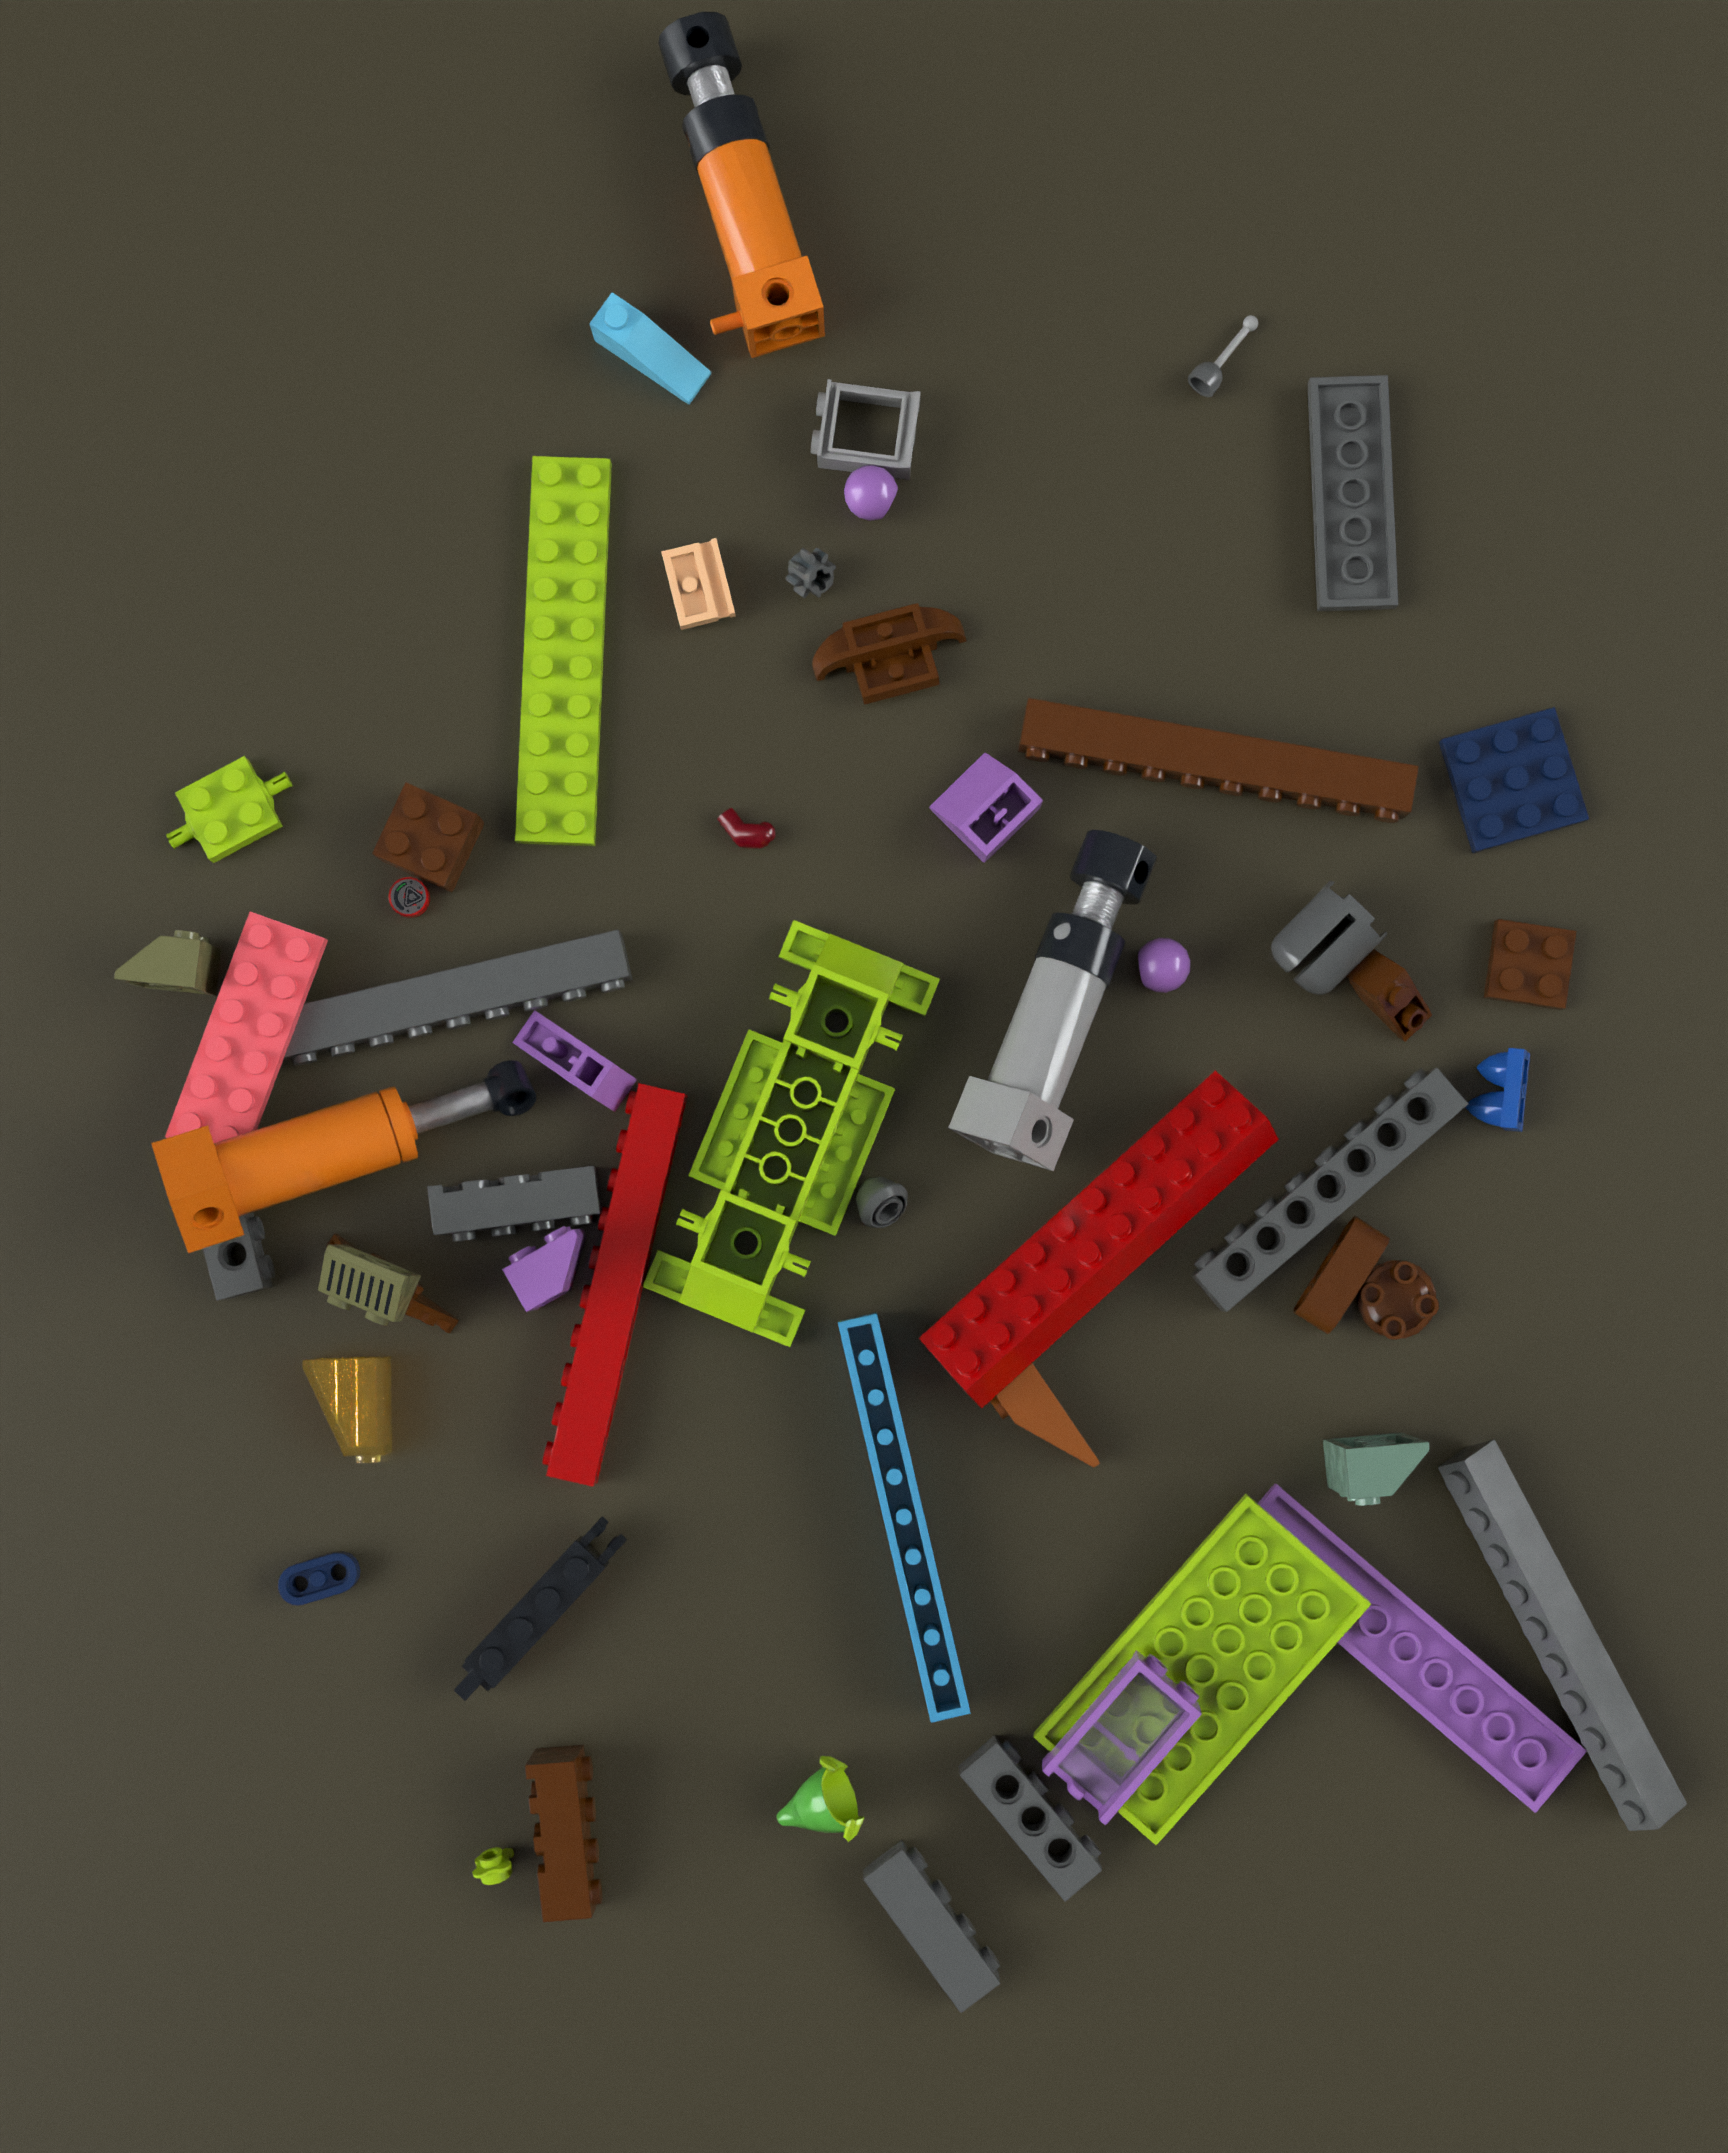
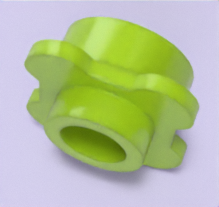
[472,1847,514,1885]

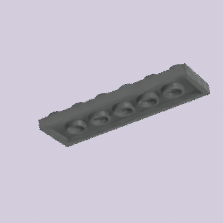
[1307,375,1398,611]

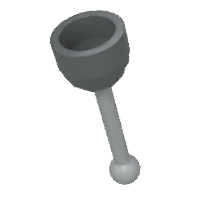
[1188,315,1258,397]

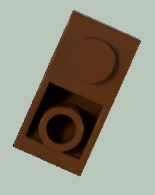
[1346,949,1433,1042]

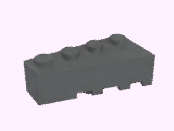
[427,1166,603,1242]

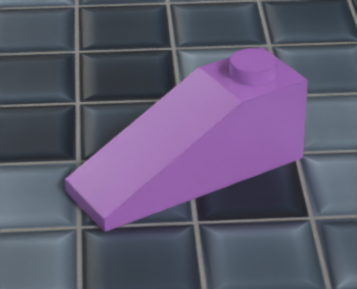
[512,1010,637,1112]

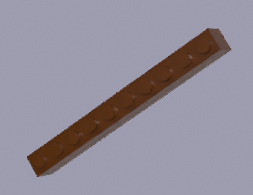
[1018,698,1419,823]

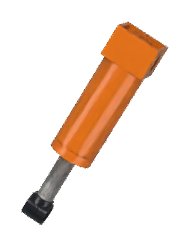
[151,1060,537,1253]

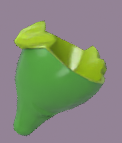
[776,1756,864,1843]

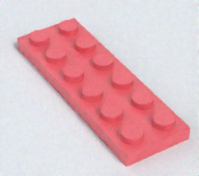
[165,912,328,1143]

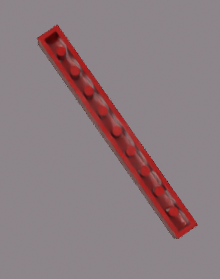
[542,1083,688,1487]

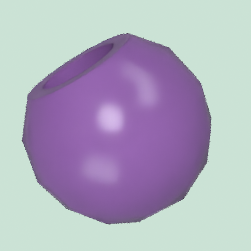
[844,465,898,521]
[1138,938,1190,993]

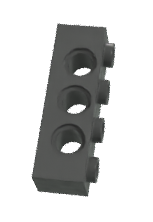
[203,1212,275,1301]
[958,1735,1102,1902]

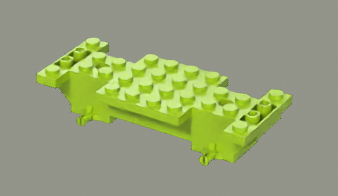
[643,920,940,1347]

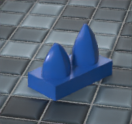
[1465,1048,1530,1132]

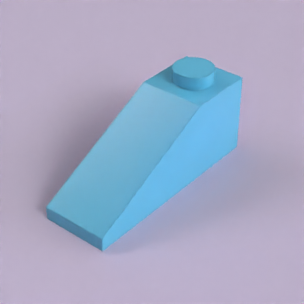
[589,292,711,405]

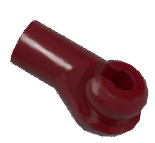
[717,808,776,849]

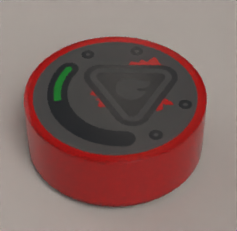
[389,877,430,918]

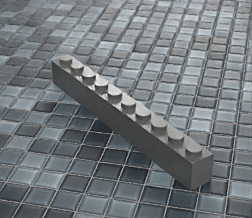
[282,930,633,1066]
[1438,1439,1687,1831]

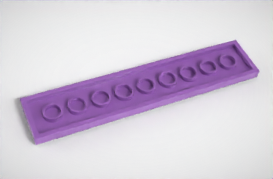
[1258,1483,1587,1813]

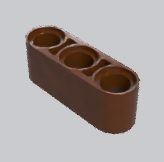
[1293,1216,1390,1334]

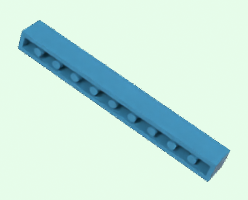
[838,1312,971,1723]

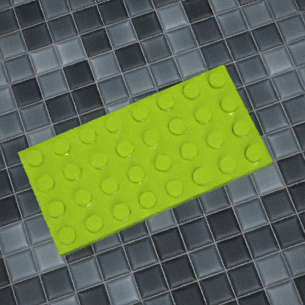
[1034,1493,1371,1845]

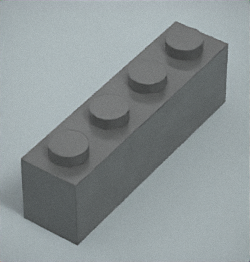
[863,1840,1001,2013]

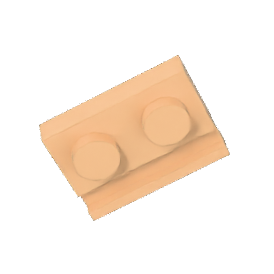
[661,538,736,630]

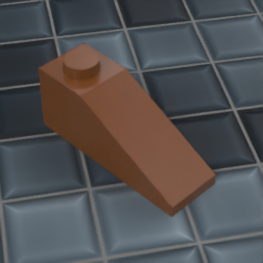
[990,1363,1100,1468]

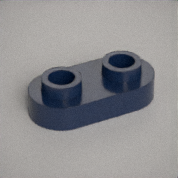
[278,1551,360,1605]

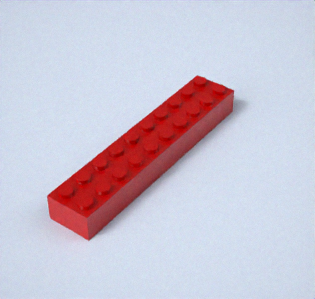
[919,1070,1279,1409]

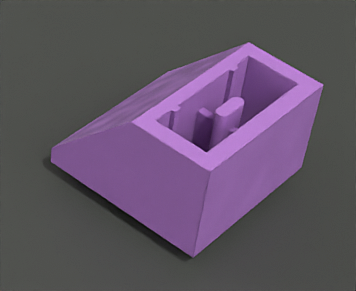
[929,752,1043,863]
[502,1226,587,1312]

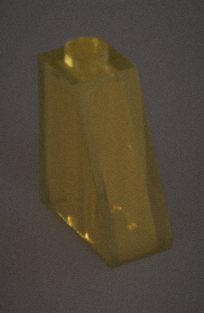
[303,1356,392,1463]

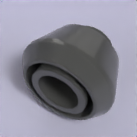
[856,1177,908,1228]

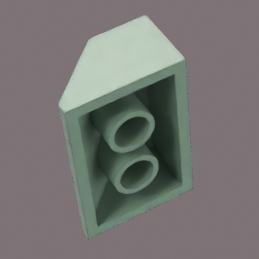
[1323,1432,1429,1506]

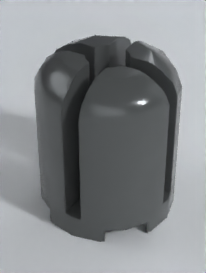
[1271,880,1387,995]

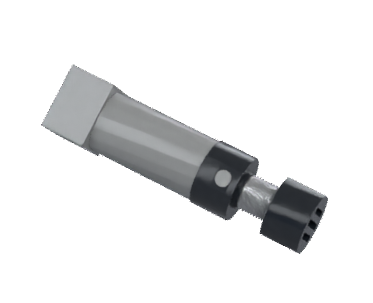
[948,830,1157,1171]

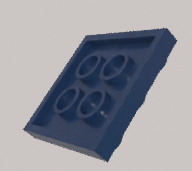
[1439,707,1589,853]

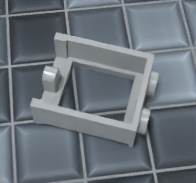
[811,379,921,480]

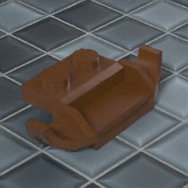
[812,603,967,705]

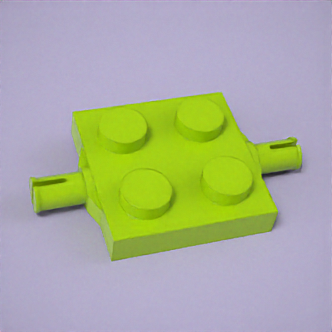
[166,756,293,863]

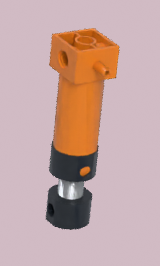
[658,11,825,358]

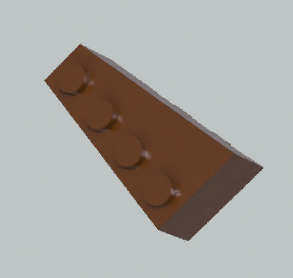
[525,1744,602,1922]

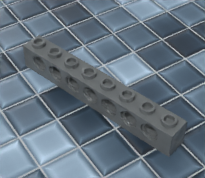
[1190,1068,1468,1312]

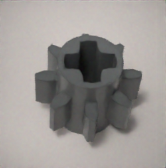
[786,547,836,598]

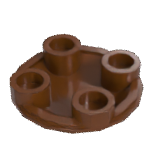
[1358,1260,1439,1340]

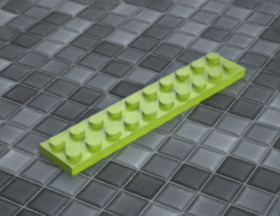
[515,456,612,846]

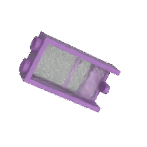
[1042,1650,1202,1825]

